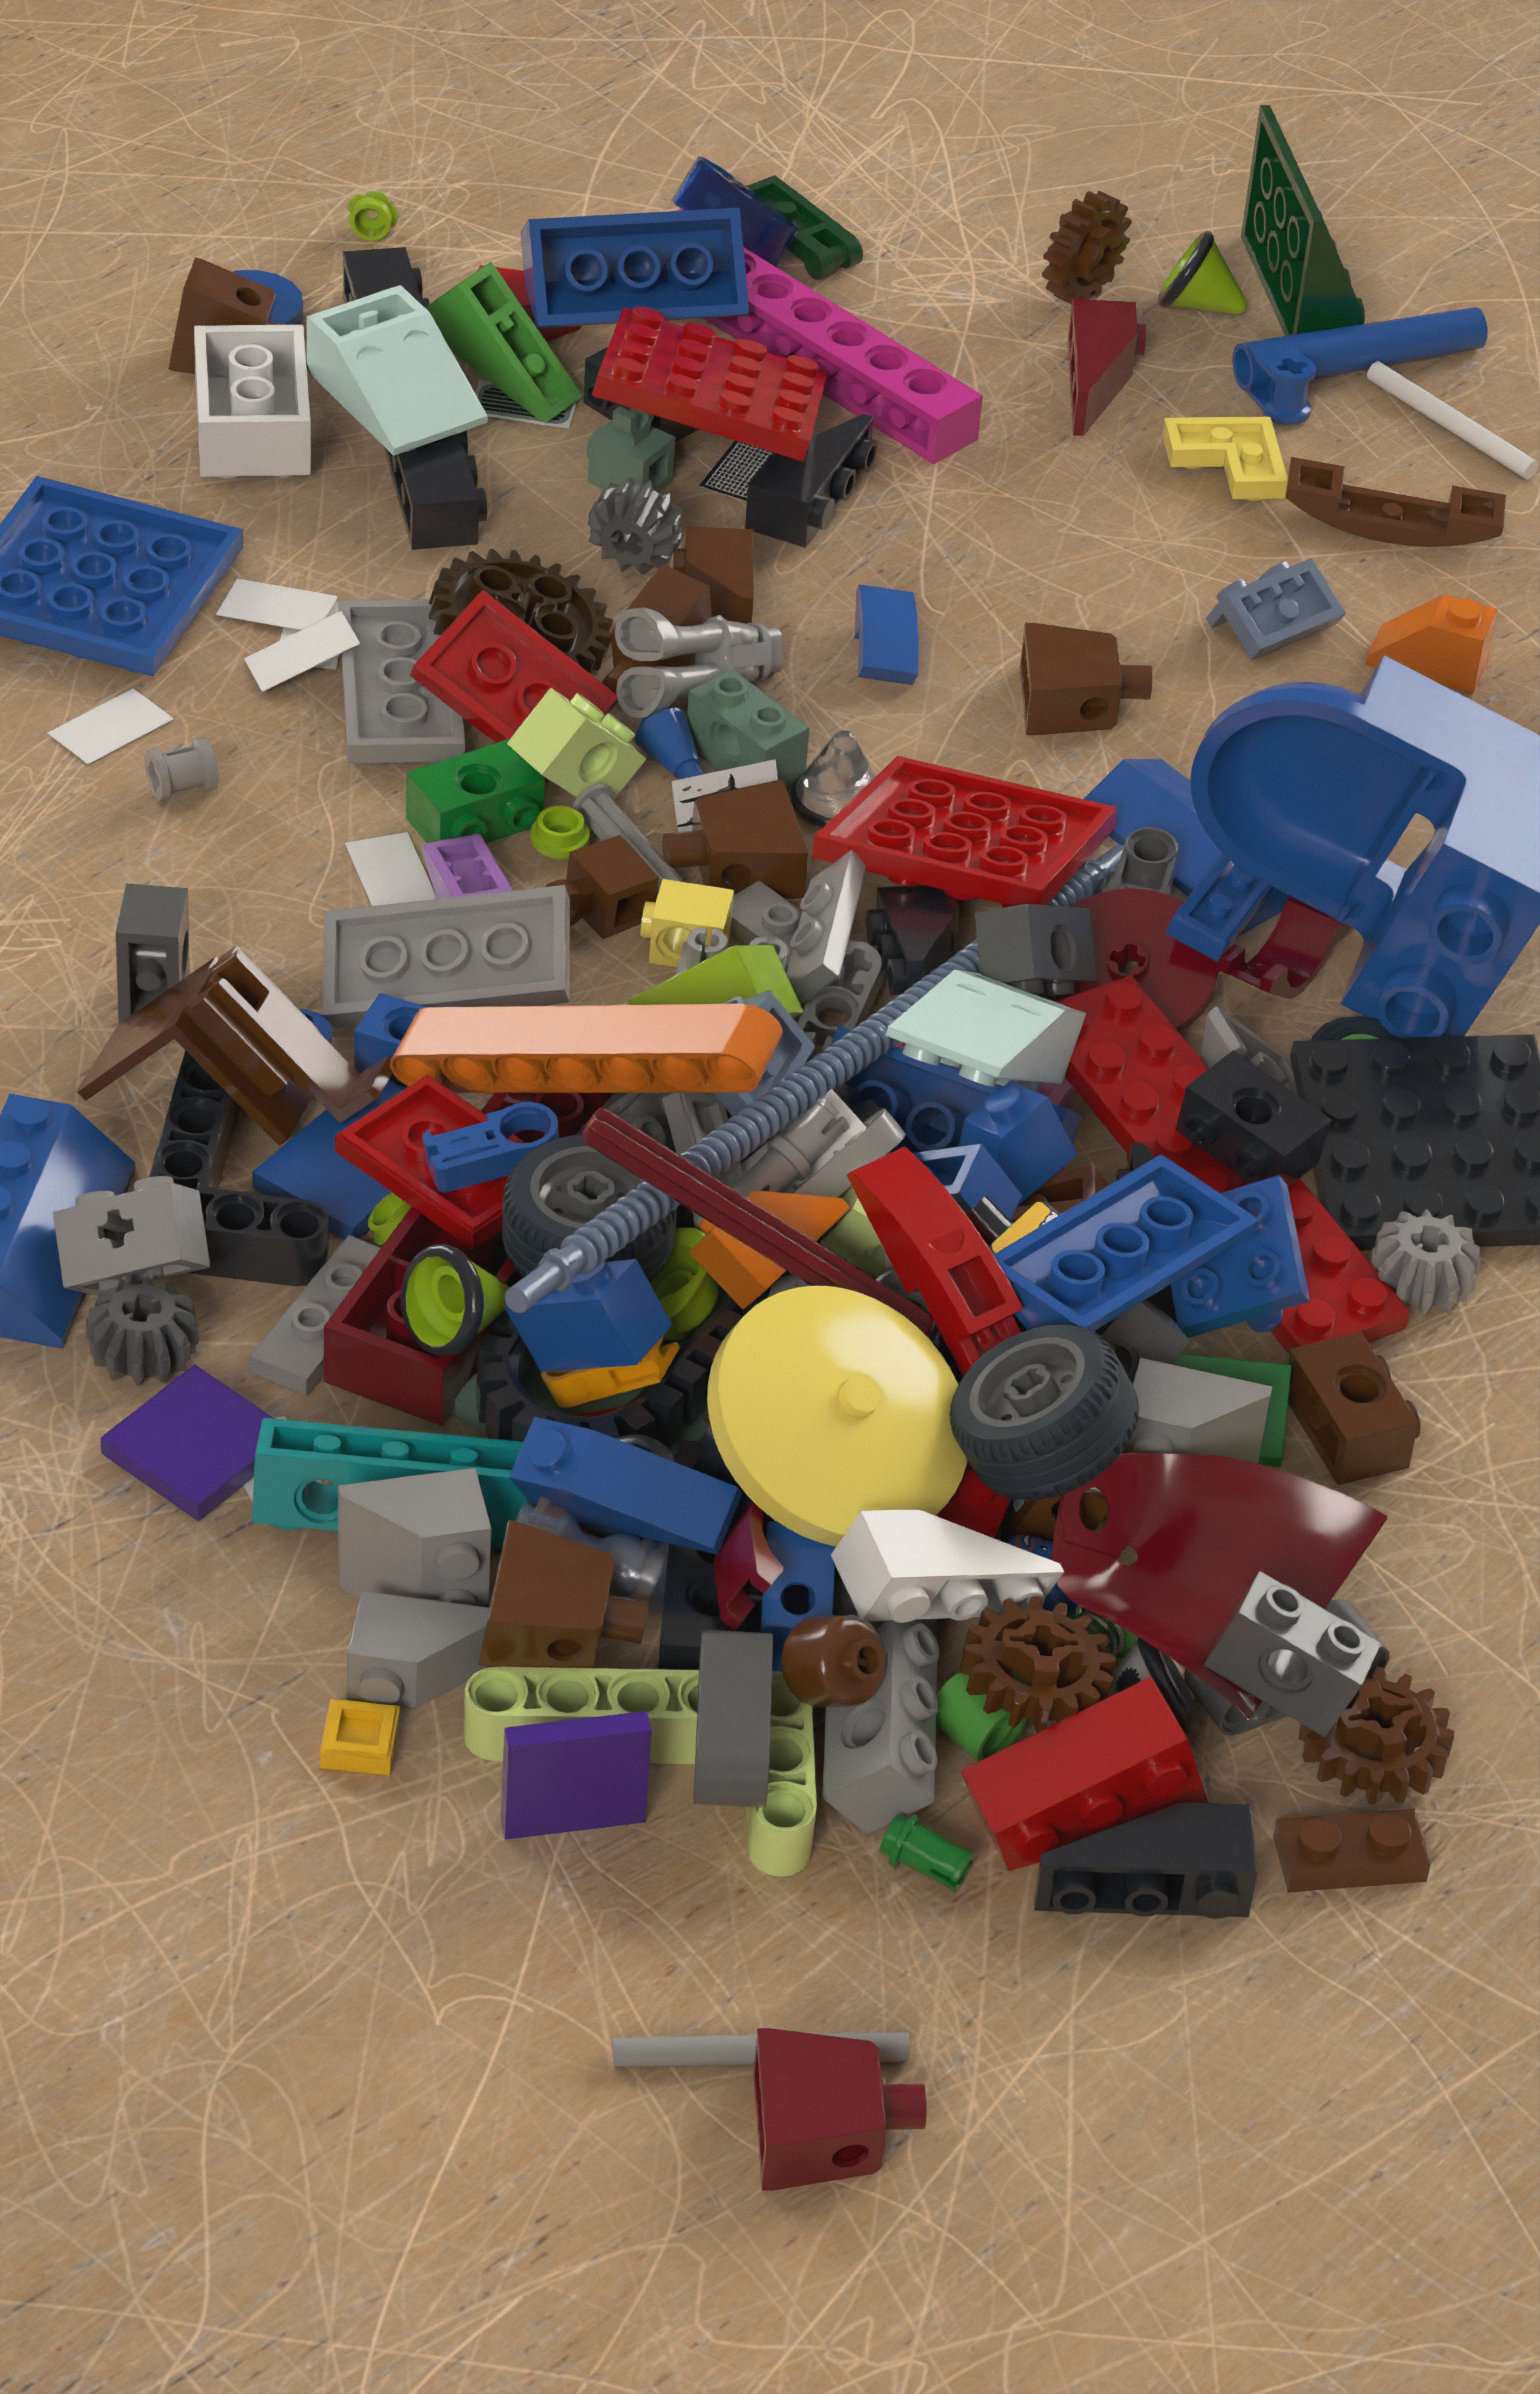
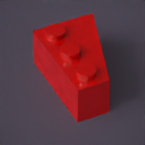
[960,1676,1209,1871]

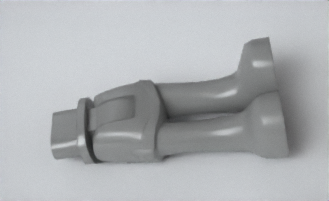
[615,608,783,719]

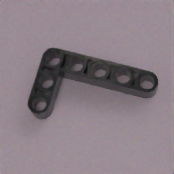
[148,1050,329,1286]

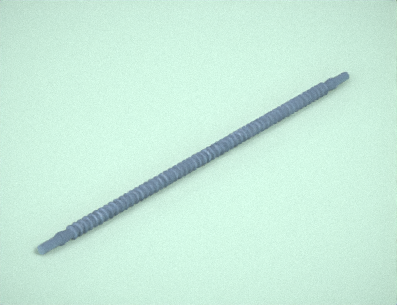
[505,845,1124,1313]

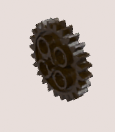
[428,549,613,674]

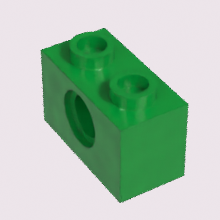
[406,739,545,844]

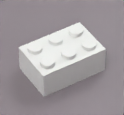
[194,325,311,479]

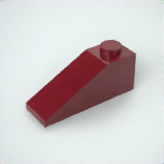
[1067,299,1146,436]

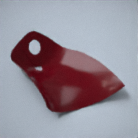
[1051,1452,1388,1721]

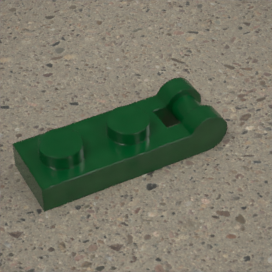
[733,175,863,280]

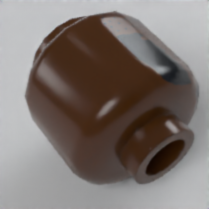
[781,1614,886,1708]

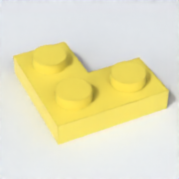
[1162,417,1288,501]

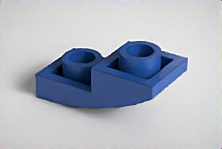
[854,584,919,685]

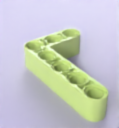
[463,1667,817,1877]

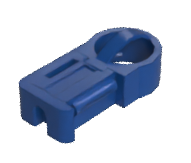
[423,1102,560,1192]

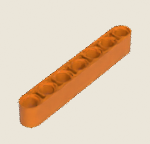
[390,1004,783,1093]

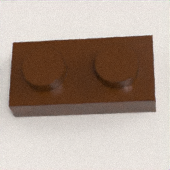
[1273,1809,1431,1893]

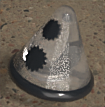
[790,730,876,828]

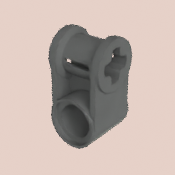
[1108,827,1178,896]

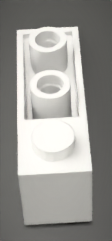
[831,1509,1064,1623]

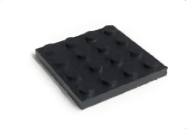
[1290,1034,1540,1251]

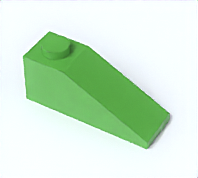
[425,262,583,423]

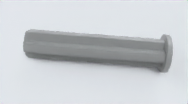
[572,784,684,900]

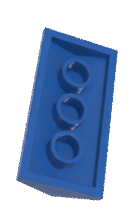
[1084,759,1291,935]
[993,1155,1259,1332]

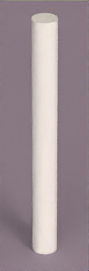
[1367,361,1539,480]

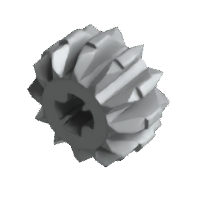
[1370,1208,1481,1315]

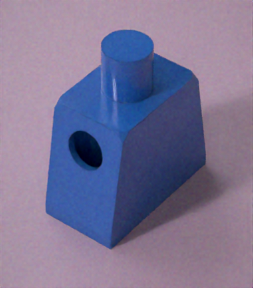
[759,1521,836,1672]

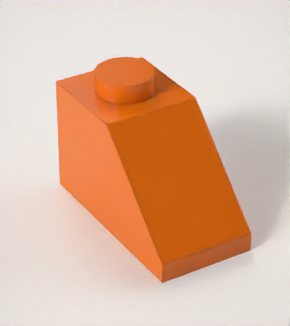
[1365,594,1498,694]
[689,1190,851,1310]

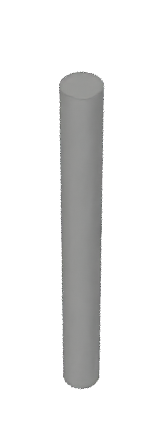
[612,2032,910,2067]

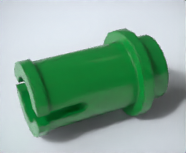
[879,1814,976,1893]

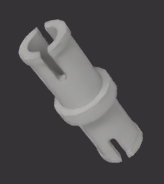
[731,1098,849,1197]

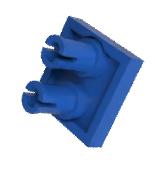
[1170,1175,1310,1338]

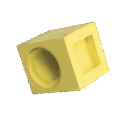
[640,879,734,968]

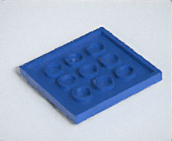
[0,476,243,677]

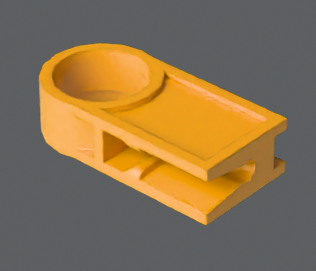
[541,1334,680,1408]

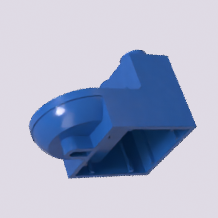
[1190,655,1540,1038]

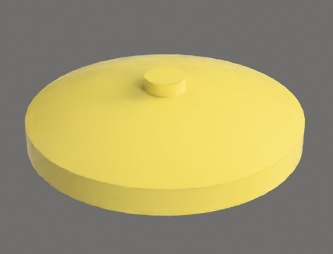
[707,1286,967,1547]

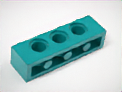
[252,1418,529,1549]

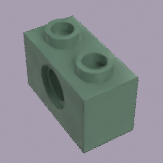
[687,669,810,791]

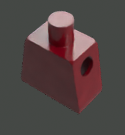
[753,2028,927,2191]

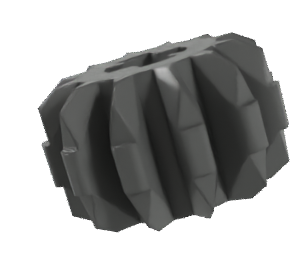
[587,477,684,575]
[86,1275,199,1387]

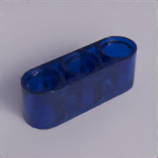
[671,156,800,267]

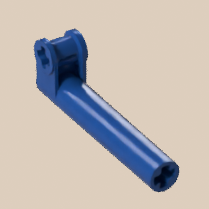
[1232,307,1488,425]

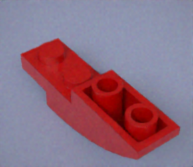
[846,1147,1024,1377]

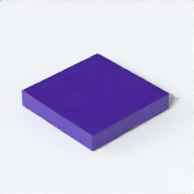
[100,1364,275,1521]
[501,1711,652,1840]

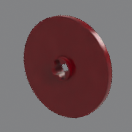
[1048,888,1220,1032]

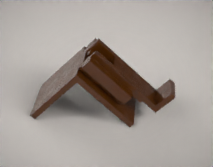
[76,945,393,1146]

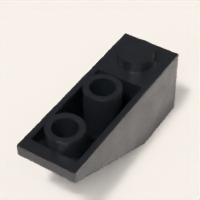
[745,414,878,548]
[866,885,959,996]
[1034,1802,1258,1919]

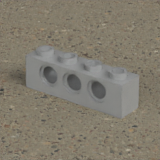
[822,1579,939,1835]

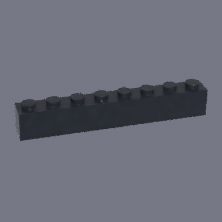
[343,247,487,550]

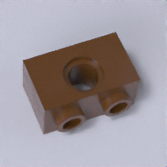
[1287,1332,1420,1485]

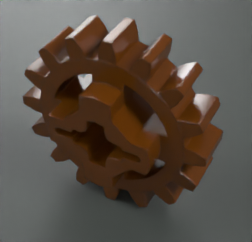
[1042,191,1132,304]
[960,1597,1116,1733]
[1298,1667,1454,1804]

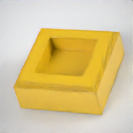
[320,1699,400,1776]

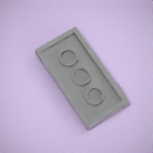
[338,599,465,765]
[322,885,570,1028]

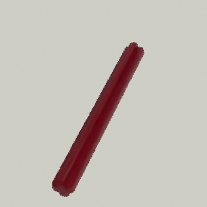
[581,1108,934,1336]

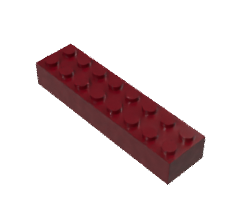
[323,1093,614,1426]

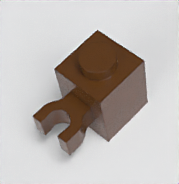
[546,835,659,939]

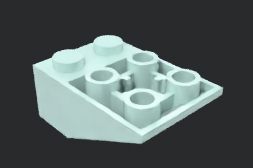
[307,285,488,456]
[885,970,1086,1091]

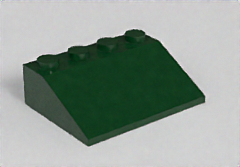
[1241,105,1365,336]

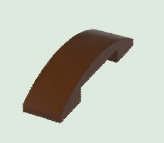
[1285,457,1506,547]

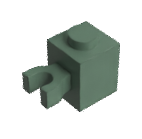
[586,406,675,493]

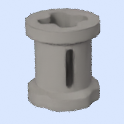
[144,737,218,802]

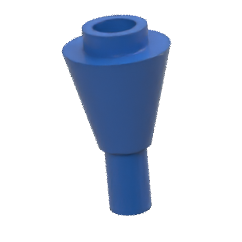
[635,708,704,779]

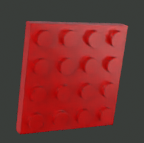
[591,307,828,462]
[812,756,1117,908]

